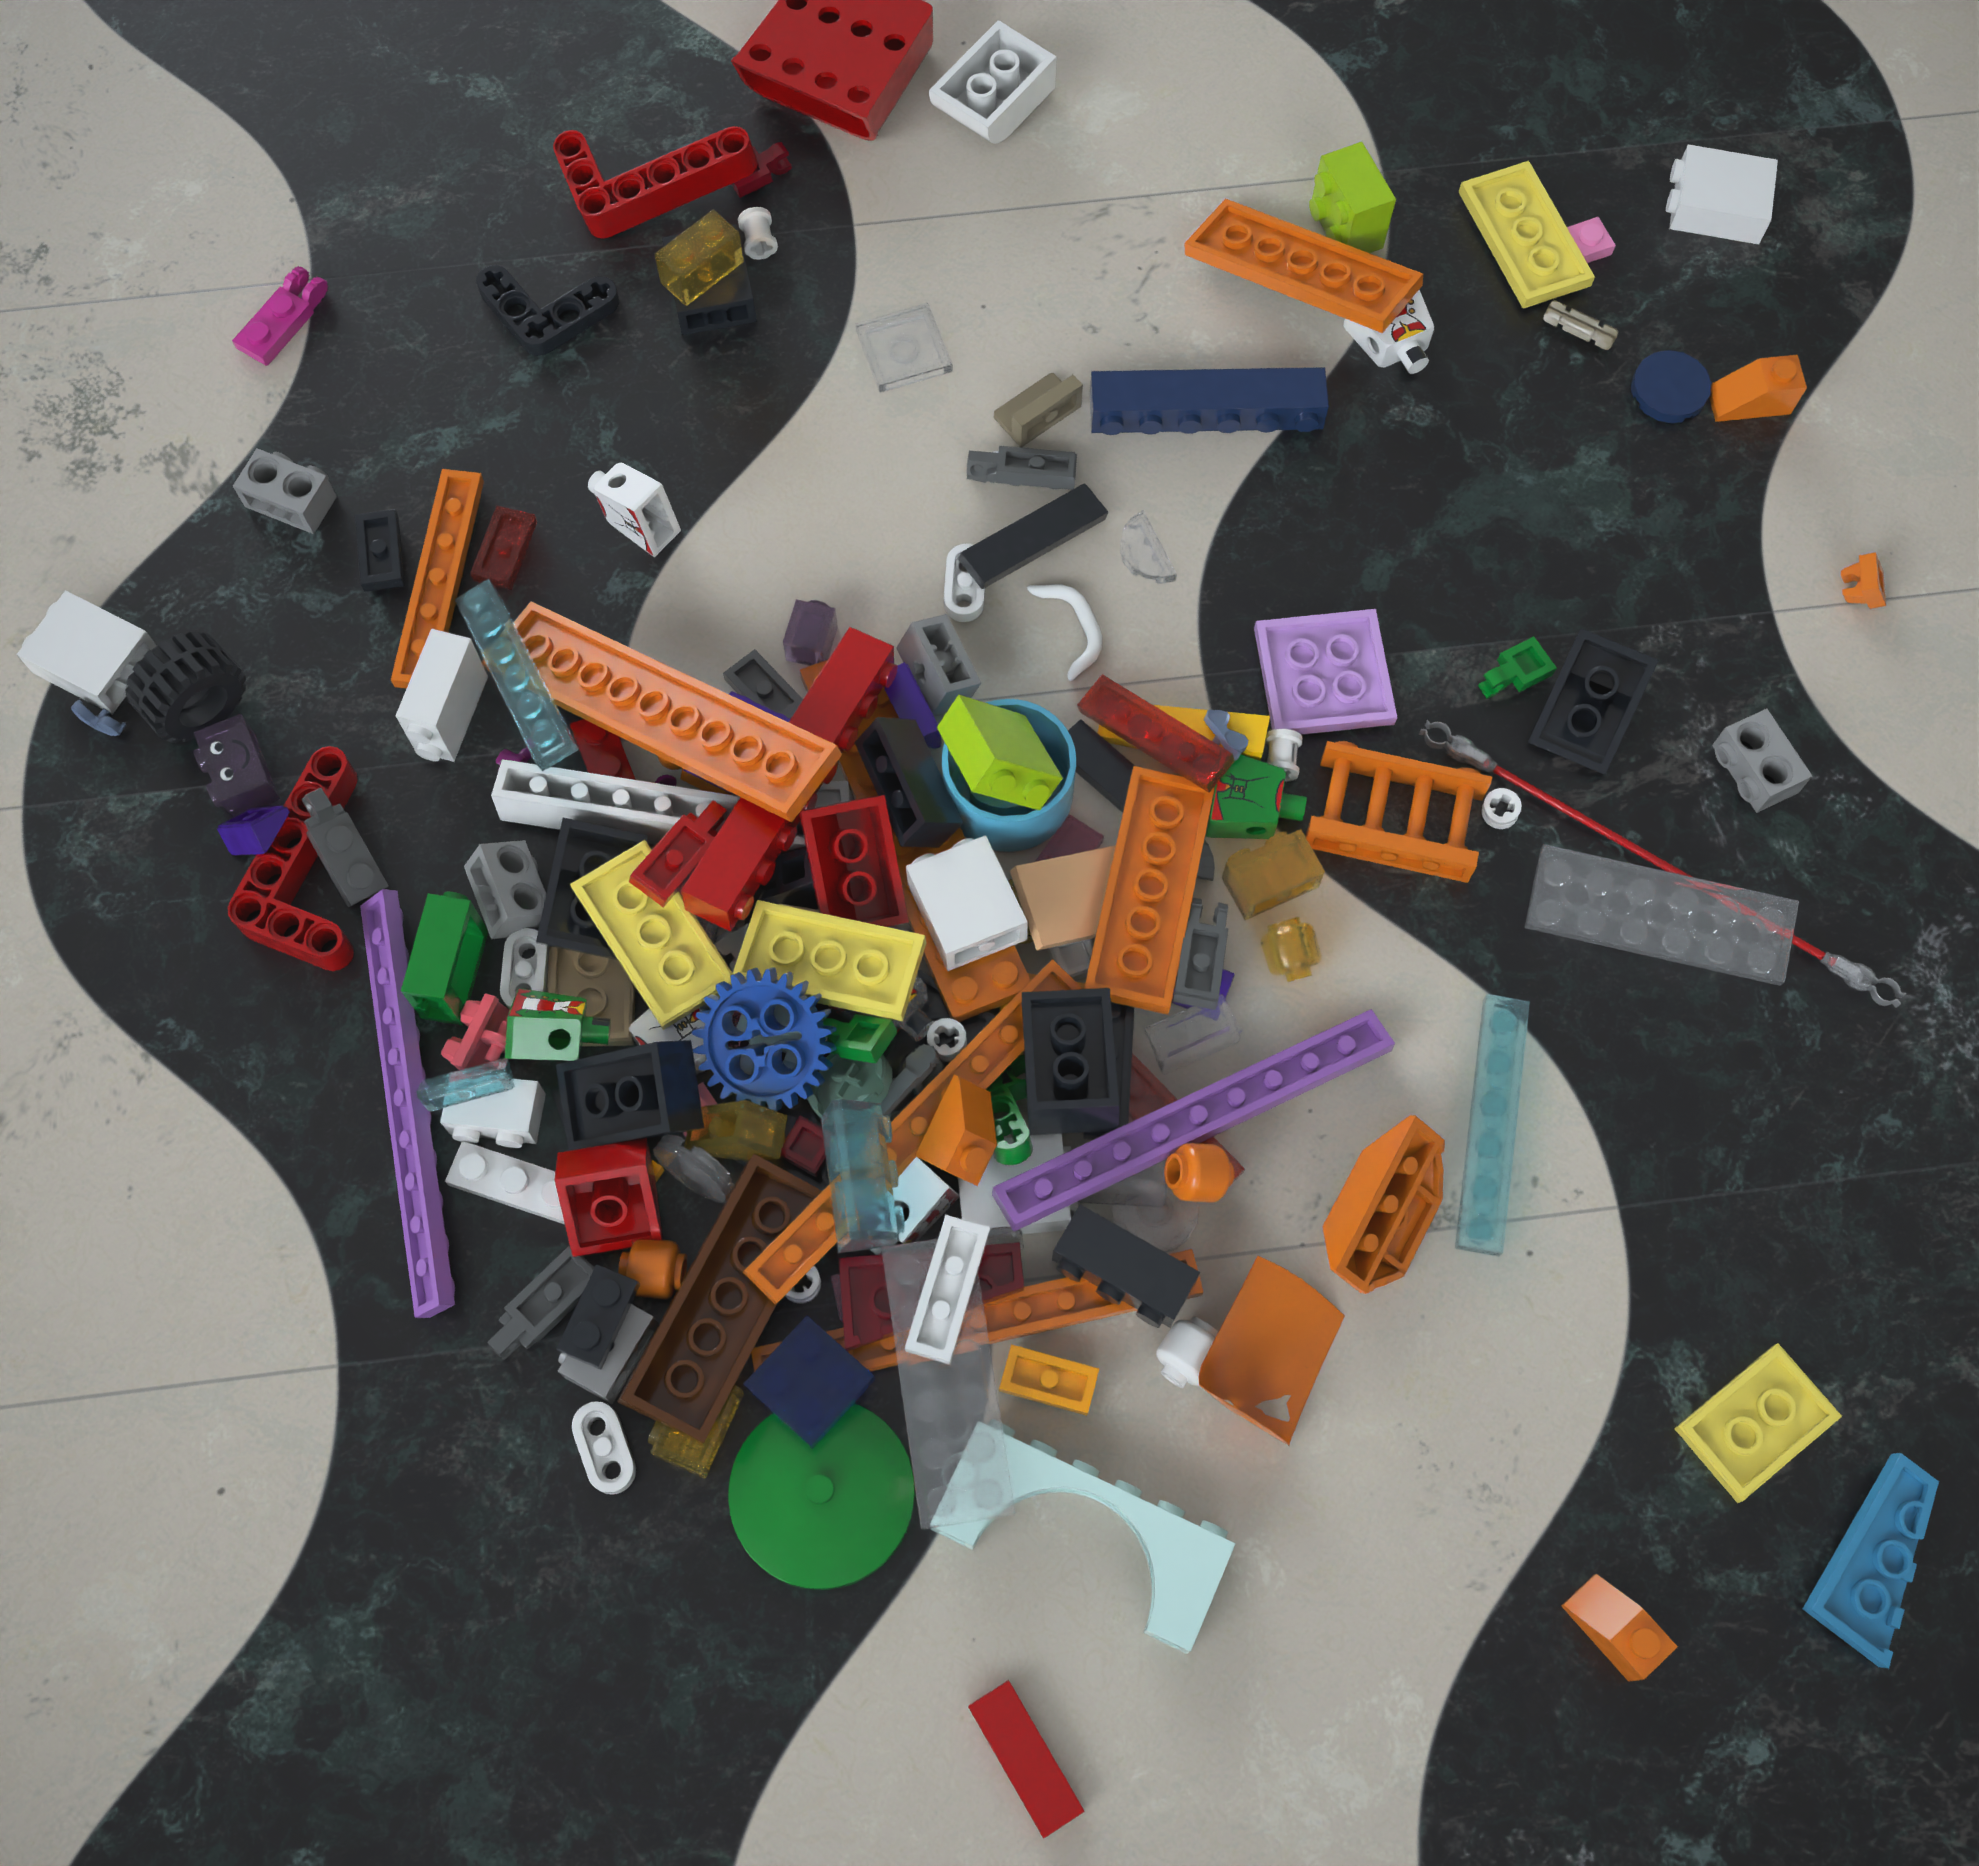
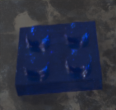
[744,1316,875,1449]

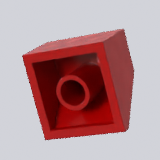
[554,1138,663,1257]

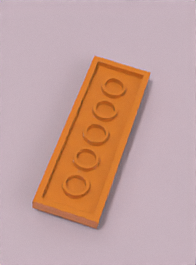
[1184,198,1423,333]
[1084,766,1215,1015]

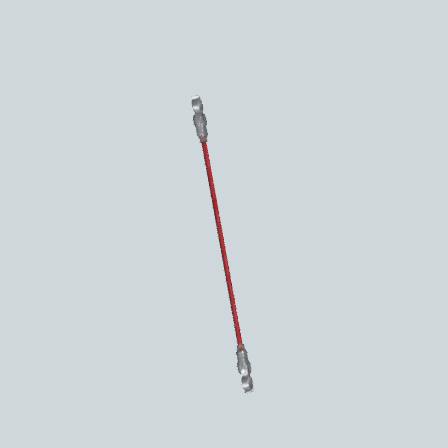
[1419,720,1906,1008]

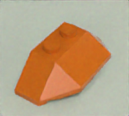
[1322,1115,1445,1294]

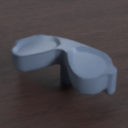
[71,700,127,736]
[1204,710,1249,760]

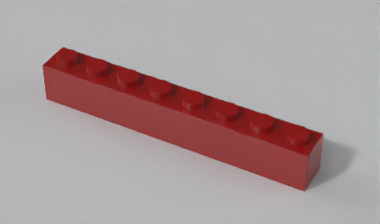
[681,627,898,932]

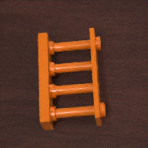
[1303,741,1492,883]

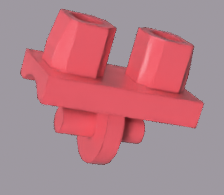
[441,994,510,1076]

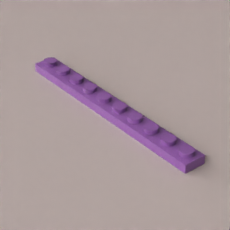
[360,889,455,1318]
[992,1009,1395,1232]

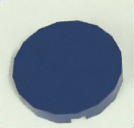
[1631,350,1712,423]

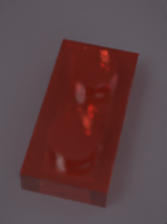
[470,506,537,590]

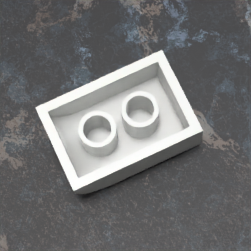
[929,20,1057,144]

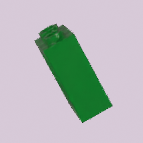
[401,891,488,1026]

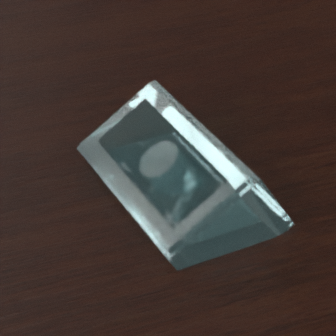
[416,1058,515,1112]

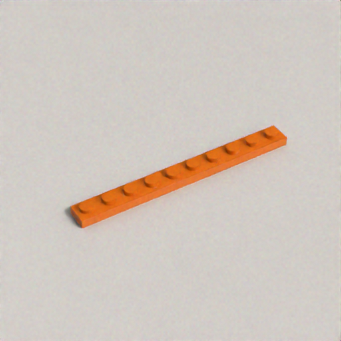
[743,959,1083,1305]
[751,1249,1204,1396]

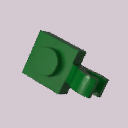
[1478,636,1557,699]
[823,1014,897,1064]

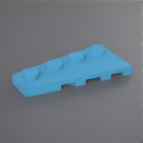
[1802,1453,1939,1668]

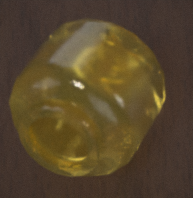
[1261,917,1322,983]

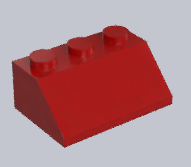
[799,795,909,927]

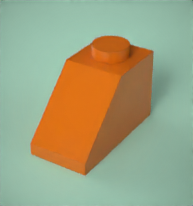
[1709,355,1807,422]
[915,1074,997,1186]
[1561,1574,1678,1681]

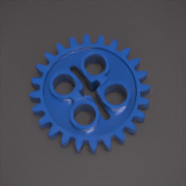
[692,967,836,1113]

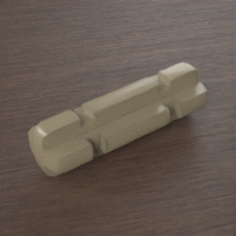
[1543,300,1619,350]

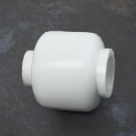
[1156,1317,1218,1388]

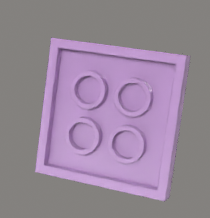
[1254,609,1397,735]

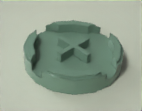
[807,1054,892,1124]

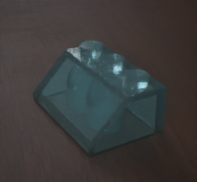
[821,1099,905,1253]

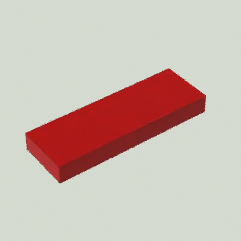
[968,1680,1085,1839]

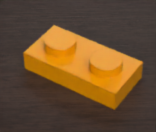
[999,1344,1099,1416]

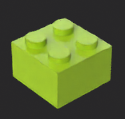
[1309,141,1396,253]

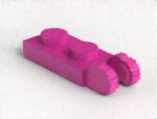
[232,266,328,366]

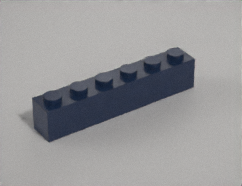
[1090,367,1329,435]

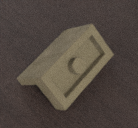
[994,373,1083,448]

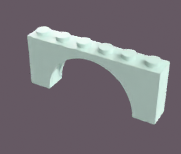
[930,1419,1236,1654]

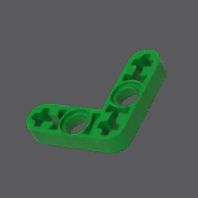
[986,1054,1033,1165]

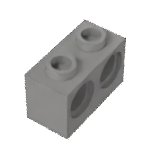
[233,448,337,534]
[1712,708,1813,813]
[464,840,546,939]

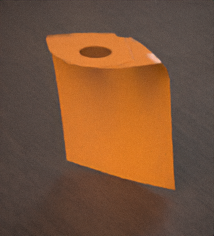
[1198,1256,1345,1446]

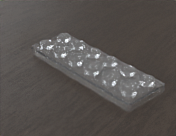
[1524,844,1799,986]
[881,1239,1016,1530]

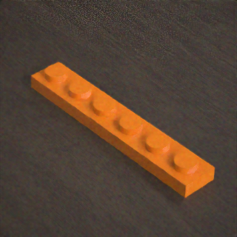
[391,469,484,689]

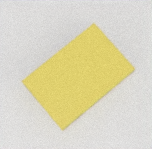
[1674,1343,1842,1503]

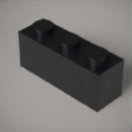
[854,717,963,848]
[1052,1204,1200,1328]

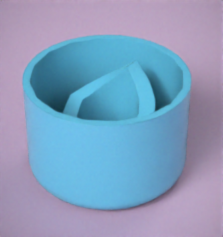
[942,699,1076,852]

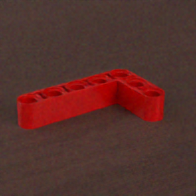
[553,126,758,239]
[228,746,358,971]

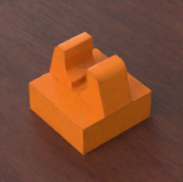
[1841,552,1886,609]

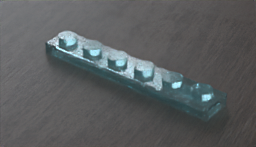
[454,579,579,772]
[1455,994,1530,1257]

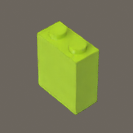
[937,694,1063,811]

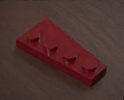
[839,1242,1024,1352]

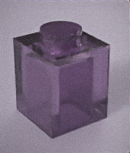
[783,599,838,666]

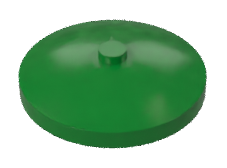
[728,1398,915,1590]

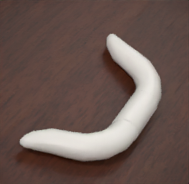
[1027,584,1102,681]

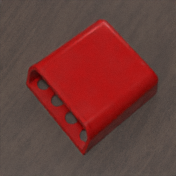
[731,0,933,141]

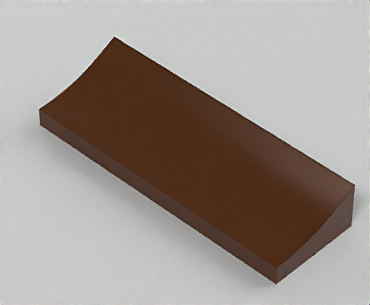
[617,1154,822,1444]

